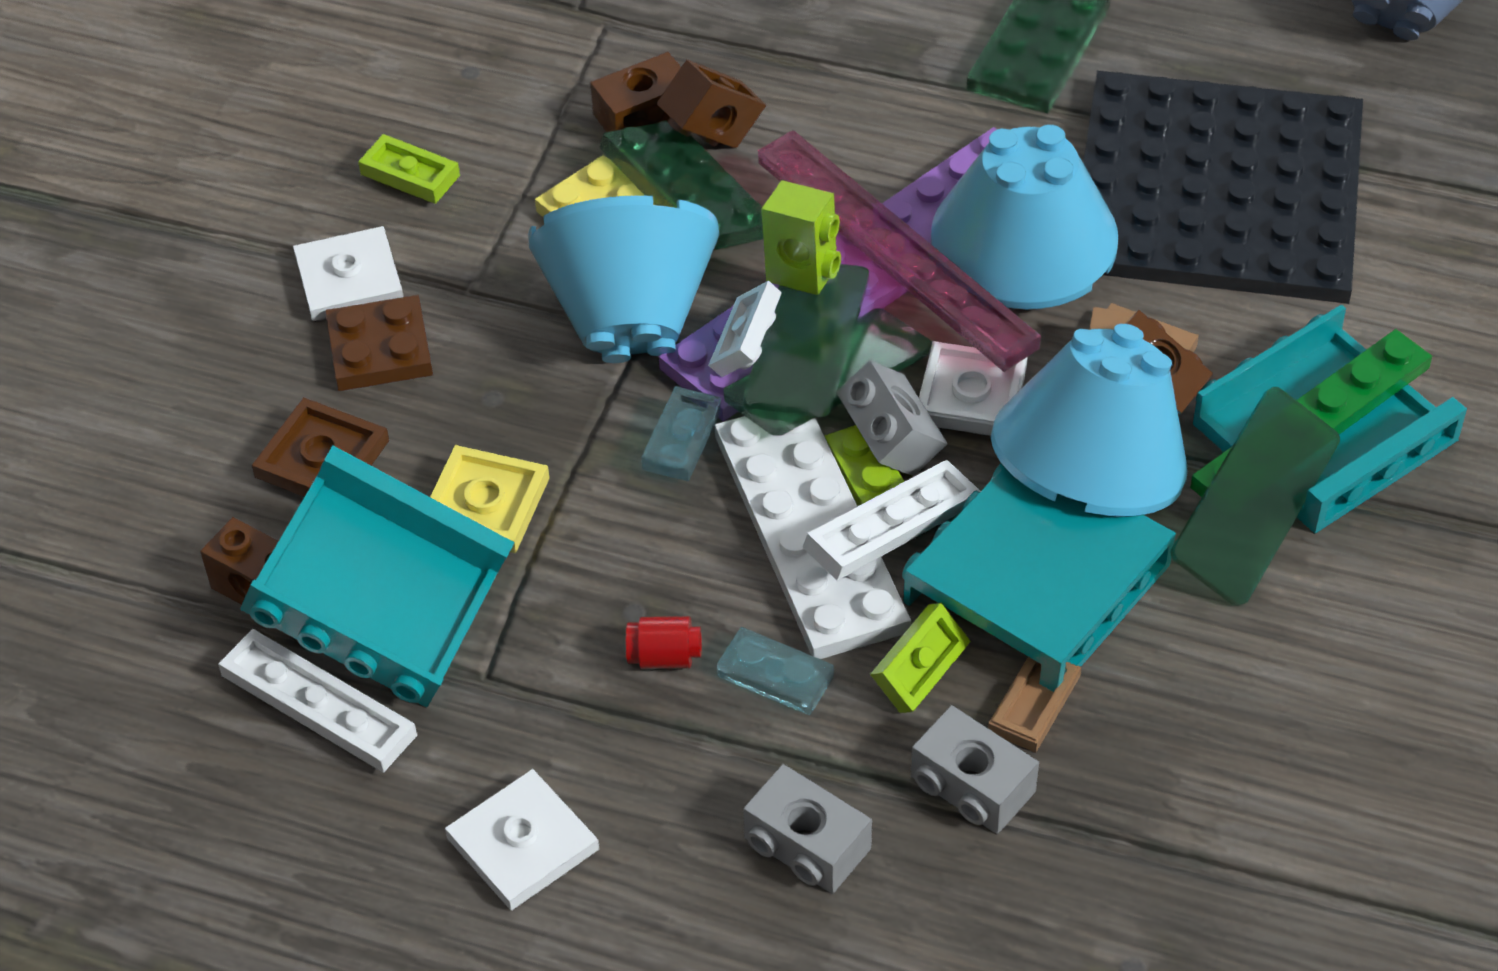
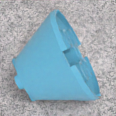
[931,125,1118,309]
[528,196,719,363]
[991,324,1188,516]

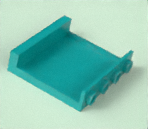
[1193,304,1467,534]
[240,445,515,708]
[902,463,1176,692]

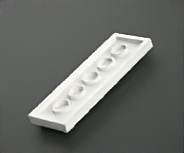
[714,399,911,661]

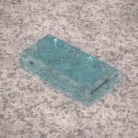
[641,386,721,481]
[717,627,834,715]

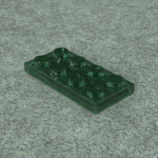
[966,0,1110,114]
[599,120,763,250]

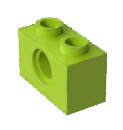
[761,180,841,295]

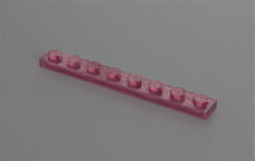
[758,130,1041,372]

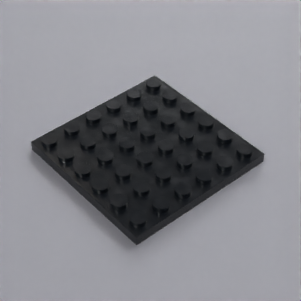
[1083,70,1363,304]

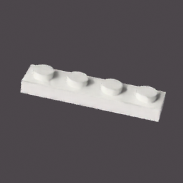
[802,460,981,580]
[218,629,417,773]

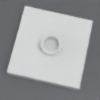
[293,226,403,322]
[919,341,1028,436]
[445,769,599,911]

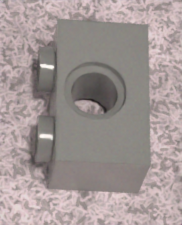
[836,360,948,476]
[911,705,1039,835]
[743,764,872,894]

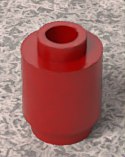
[626,616,702,669]

